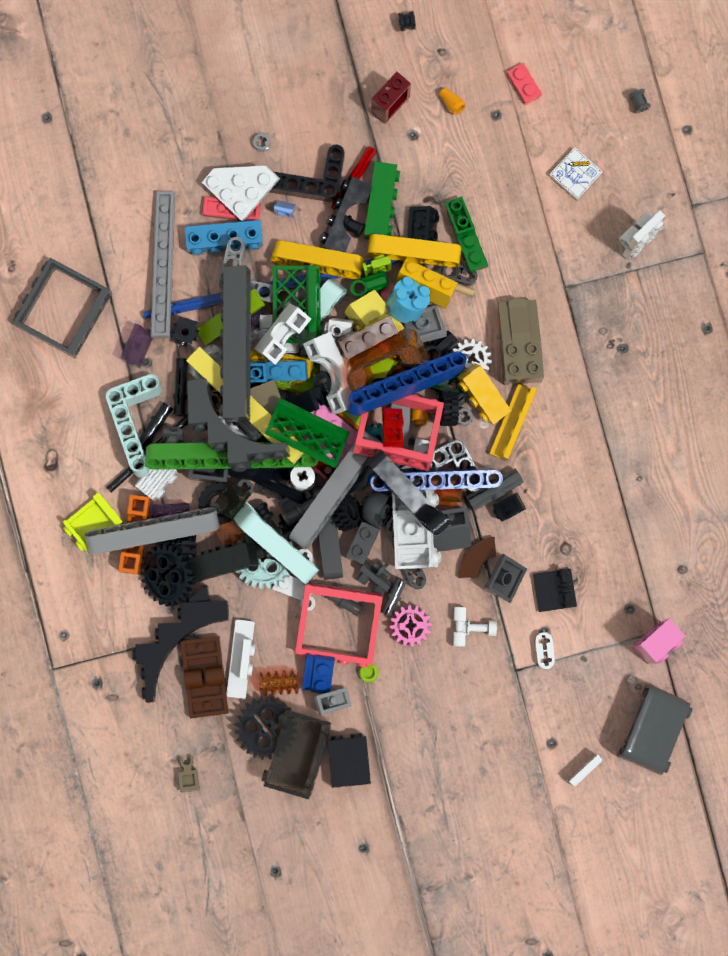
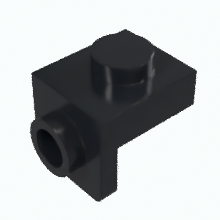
[493,492,526,522]

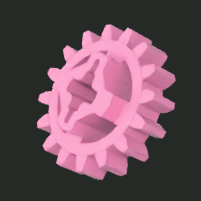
[390,605,432,647]

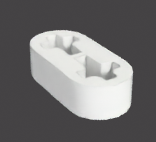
[535,632,555,669]

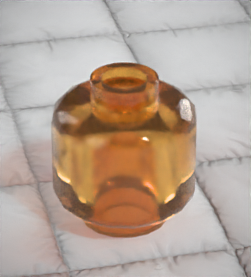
[435,481,463,506]

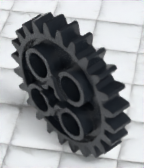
[140,543,196,607]
[234,696,297,760]

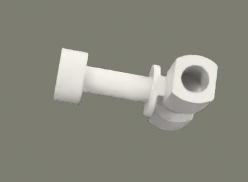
[453,607,497,647]

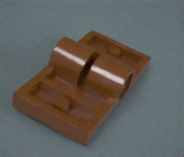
[181,636,229,719]

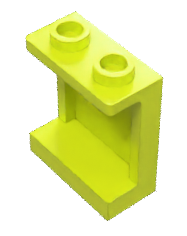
[63,492,125,552]

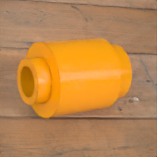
[411,397,430,426]

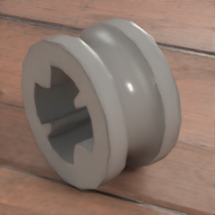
[253,133,271,152]
[458,408,473,426]

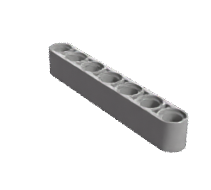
[289,431,381,549]
[84,507,220,554]

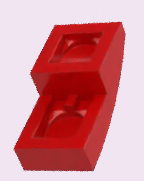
[382,408,404,448]

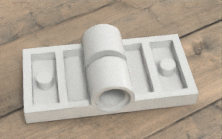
[619,211,665,260]

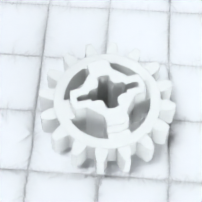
[452,339,492,371]

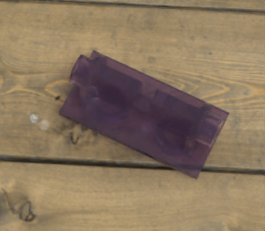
[150,502,190,519]

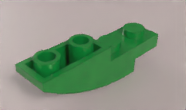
[444,196,488,273]

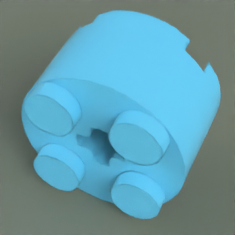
[386,277,430,323]

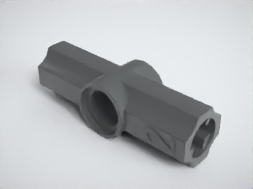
[466,468,524,511]

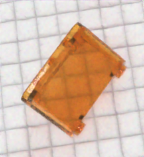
[346,328,430,392]

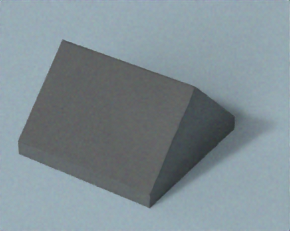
[484,554,527,603]

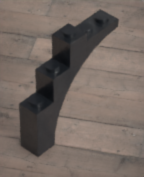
[132,601,229,703]

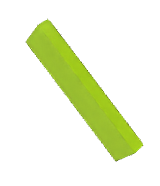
[196,289,265,346]

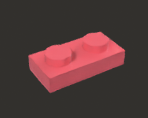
[507,63,542,105]

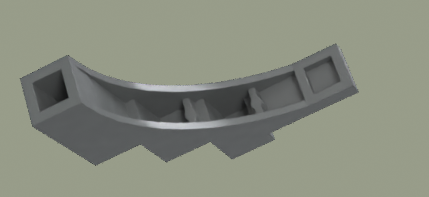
[187,378,290,472]

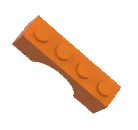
[118,495,151,575]

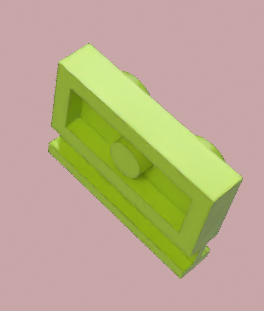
[363,255,392,277]

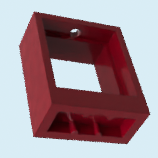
[371,71,411,124]

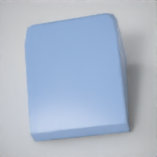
[274,201,295,218]

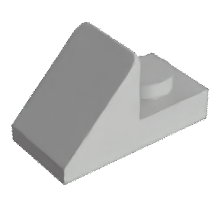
[314,688,352,716]

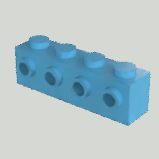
[185,220,263,255]

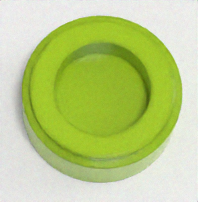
[359,664,379,683]

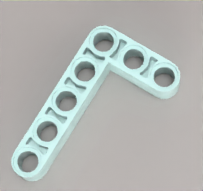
[106,374,162,478]
[231,500,319,584]

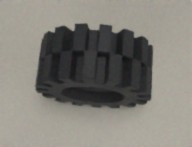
[438,392,460,426]
[332,494,362,531]

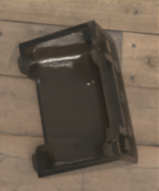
[261,710,332,799]

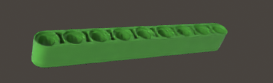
[145,442,318,470]

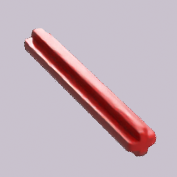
[331,146,376,211]

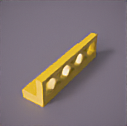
[489,384,537,462]

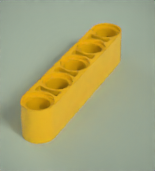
[367,234,462,267]
[271,240,365,280]

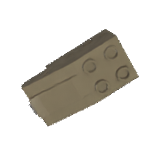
[498,298,544,385]

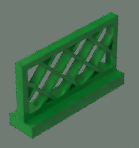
[272,265,321,343]
[264,398,350,468]

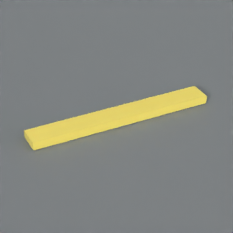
[186,347,304,464]

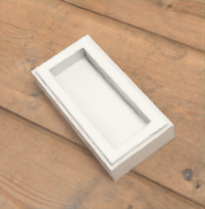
[567,754,602,786]

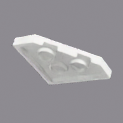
[202,166,280,221]

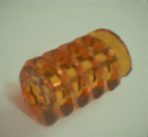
[259,670,299,696]

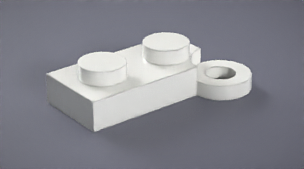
[272,576,316,611]

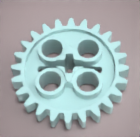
[236,529,293,590]

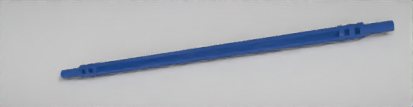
[143,259,404,319]

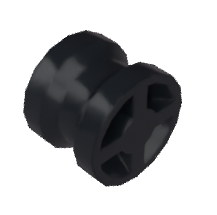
[398,11,416,32]
[254,502,274,522]

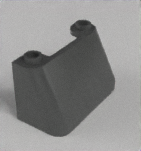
[617,685,693,775]

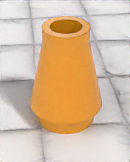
[439,87,466,115]

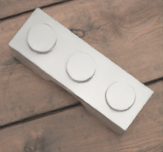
[254,303,311,365]

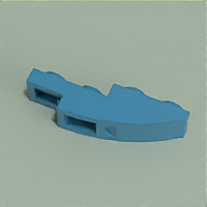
[251,359,308,382]

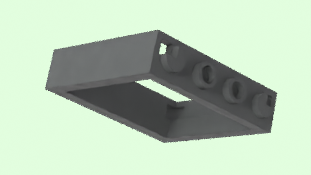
[13,258,112,359]

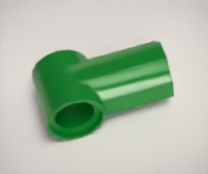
[350,271,390,297]

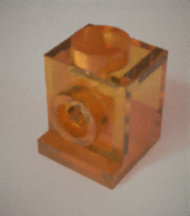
[216,520,245,546]

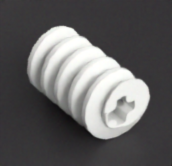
[290,467,316,492]

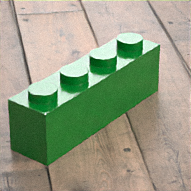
[364,161,400,240]

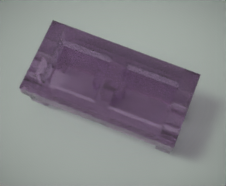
[120,323,153,369]

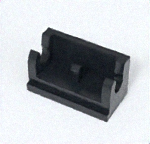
[284,386,325,412]

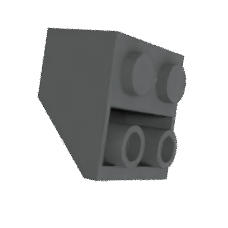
[433,507,471,552]

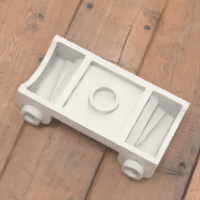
[392,490,441,569]

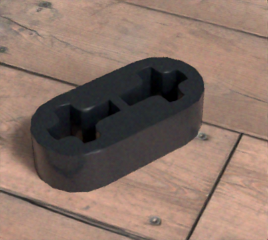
[313,372,332,407]

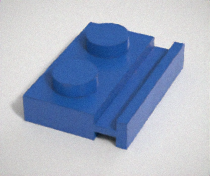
[302,653,335,694]

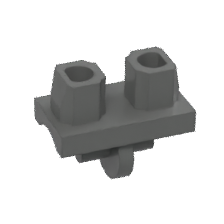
[163,427,184,443]
[357,562,393,594]

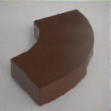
[459,537,496,579]

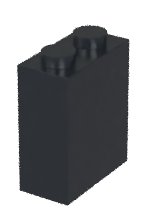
[327,733,371,788]

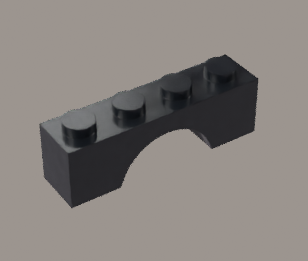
[319,176,372,252]

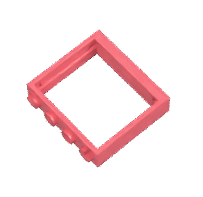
[353,389,444,471]
[295,583,383,667]

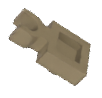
[178,757,200,793]

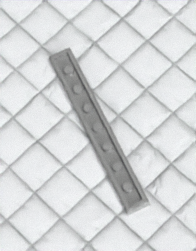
[151,191,175,338]

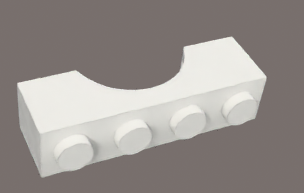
[303,332,359,415]

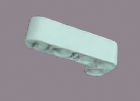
[299,279,348,350]

